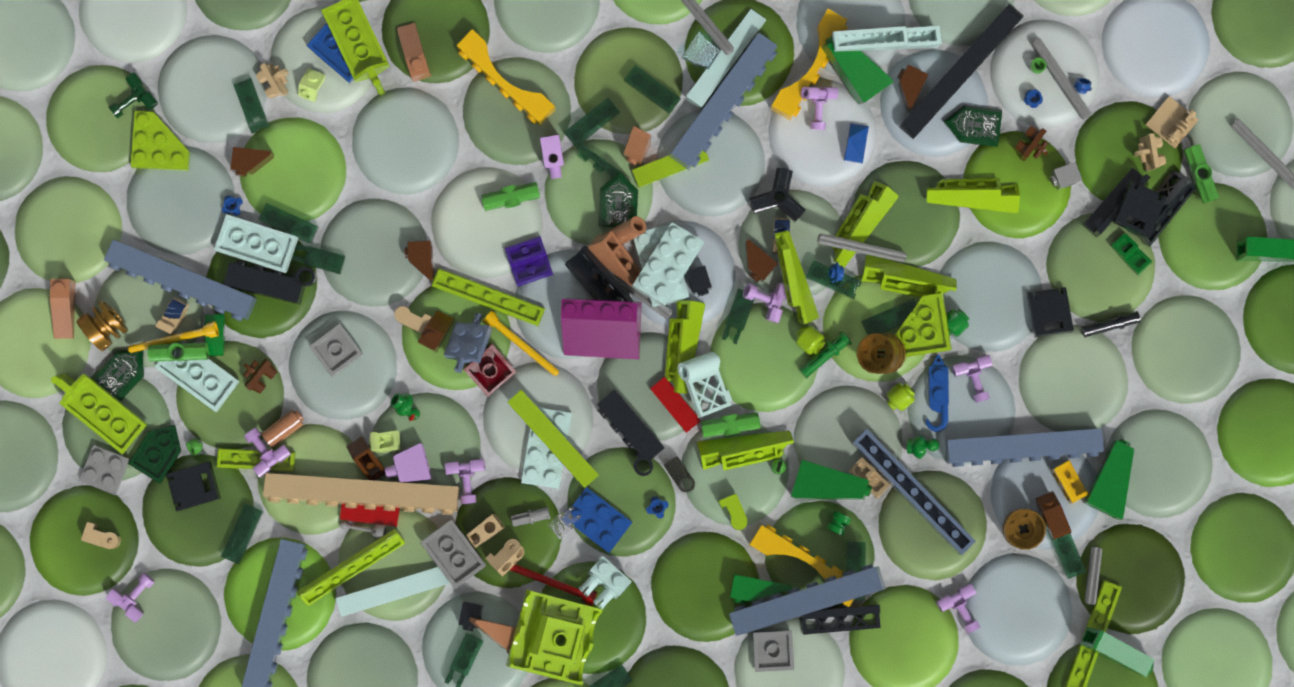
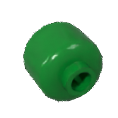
[946,309,970,337]

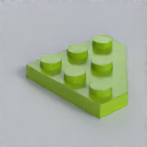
[131,111,190,171]
[895,293,952,357]

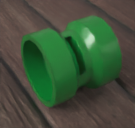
[826,511,852,537]

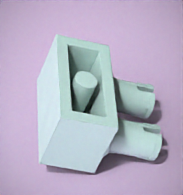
[579,556,632,610]

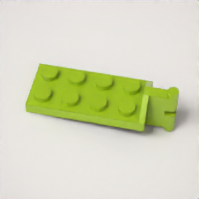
[321,0,390,95]
[51,373,148,454]

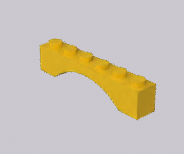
[771,9,848,120]
[457,29,556,126]
[749,524,854,607]

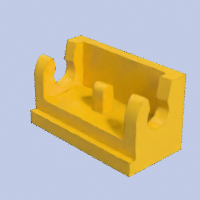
[1051,460,1088,504]

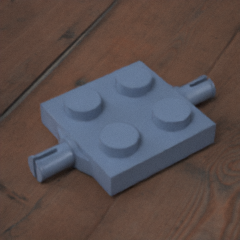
[444,313,492,373]

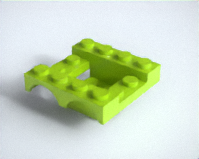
[506,589,603,686]

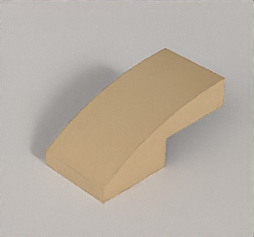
[849,457,891,500]

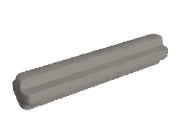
[1085,547,1102,605]

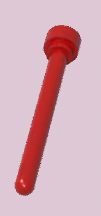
[510,564,598,606]

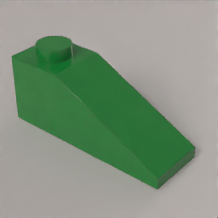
[730,574,792,604]

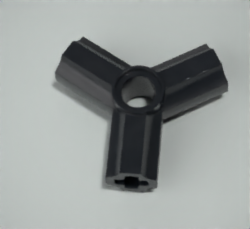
[749,168,806,222]

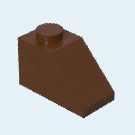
[897,65,929,112]
[230,147,274,177]
[745,239,778,283]
[404,241,434,281]
[418,310,455,353]
[346,436,386,481]
[1035,491,1072,540]

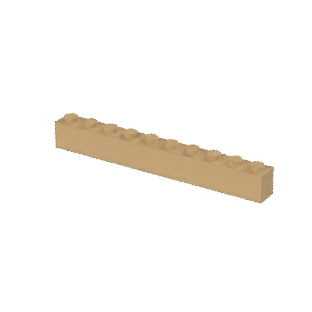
[263,473,460,515]

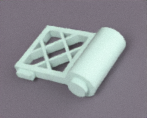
[678,352,732,418]

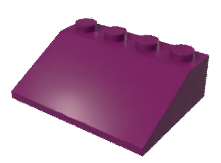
[561,298,642,360]

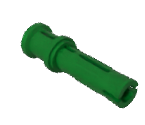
[799,331,852,379]

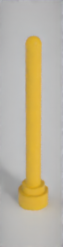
[482,310,559,376]
[128,321,219,353]

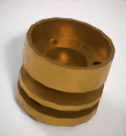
[76,300,128,352]
[857,333,906,374]
[1002,509,1046,550]

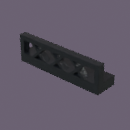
[1082,168,1151,238]
[1127,170,1196,247]
[564,245,633,301]
[801,605,881,635]

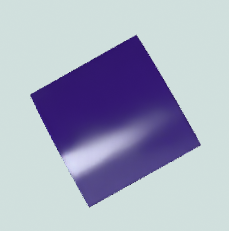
[504,236,554,287]

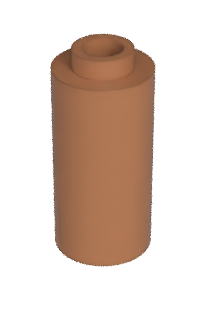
[610,216,646,245]
[261,410,304,448]

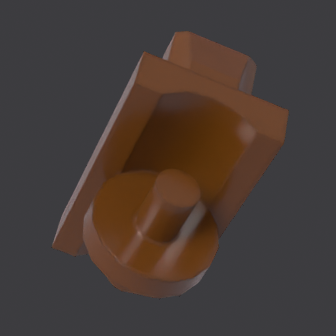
[1014,126,1048,161]
[243,358,277,394]

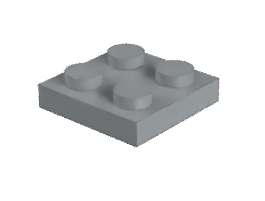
[309,324,364,377]
[79,445,130,495]
[753,630,794,672]

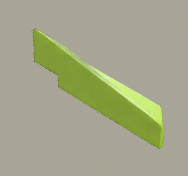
[926,178,1020,213]
[832,181,899,268]
[774,231,819,324]
[861,254,957,297]
[665,300,705,394]
[697,430,794,471]

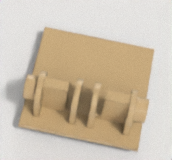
[1146,96,1199,149]

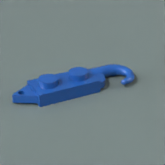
[925,355,949,432]

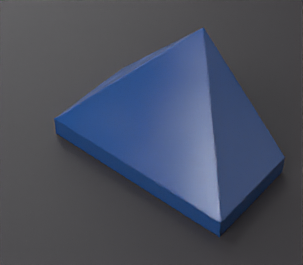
[844,123,869,164]

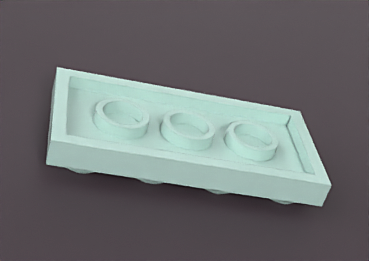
[214,214,298,274]
[632,222,704,307]
[633,225,689,308]
[154,340,240,412]
[521,408,572,489]

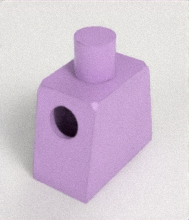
[540,135,564,179]
[385,443,433,483]

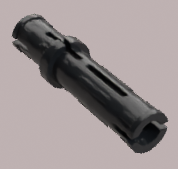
[1081,311,1141,338]

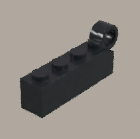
[223,261,317,305]
[597,389,665,476]

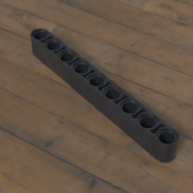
[899,4,1024,139]

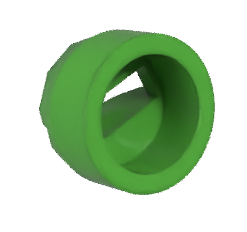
[1030,57,1047,74]
[186,439,203,456]
[771,459,786,475]

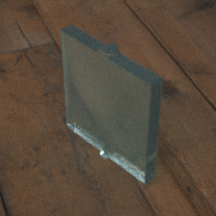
[682,32,721,70]

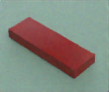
[650,376,701,433]
[340,504,400,527]

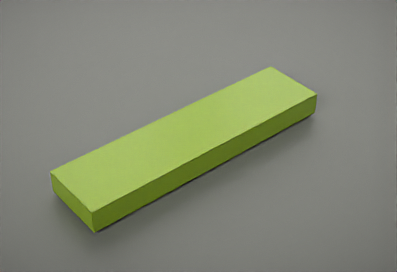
[632,151,709,188]
[217,448,296,472]

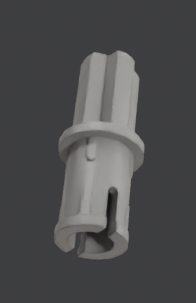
[511,507,550,526]

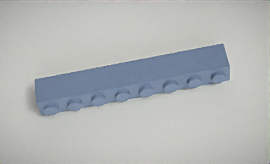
[670,33,777,170]
[104,240,257,321]
[851,429,976,555]
[945,429,1104,467]
[242,539,308,687]
[729,564,886,636]

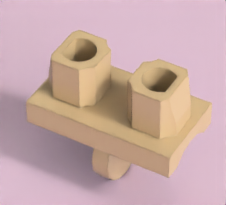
[255,63,289,98]
[1134,133,1166,171]

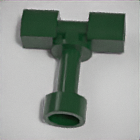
[108,72,159,119]

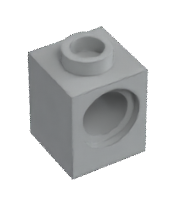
[1050,162,1082,190]

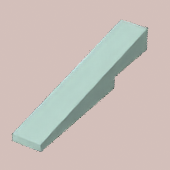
[686,9,766,110]
[832,26,942,52]
[336,567,450,617]

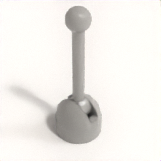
[340,522,387,539]

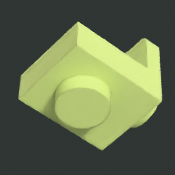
[298,68,326,102]
[369,431,401,454]

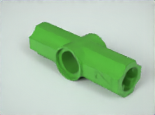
[1183,144,1219,204]
[481,181,541,212]
[148,343,209,362]
[701,412,761,438]

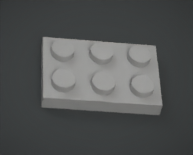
[420,519,486,589]

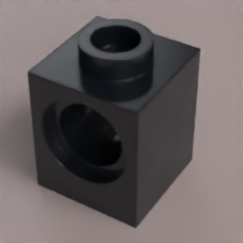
[687,266,712,297]
[458,601,484,631]

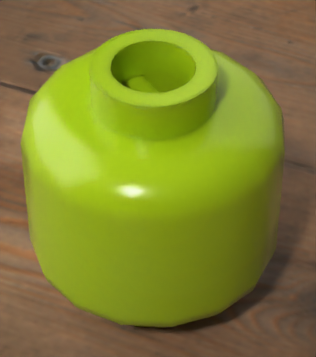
[796,326,825,355]
[887,383,916,411]

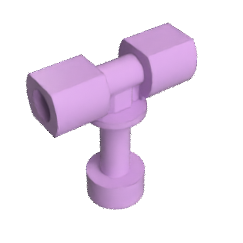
[801,87,838,130]
[743,283,787,323]
[951,355,993,403]
[244,428,292,478]
[445,459,486,504]
[106,572,155,623]
[935,583,980,634]

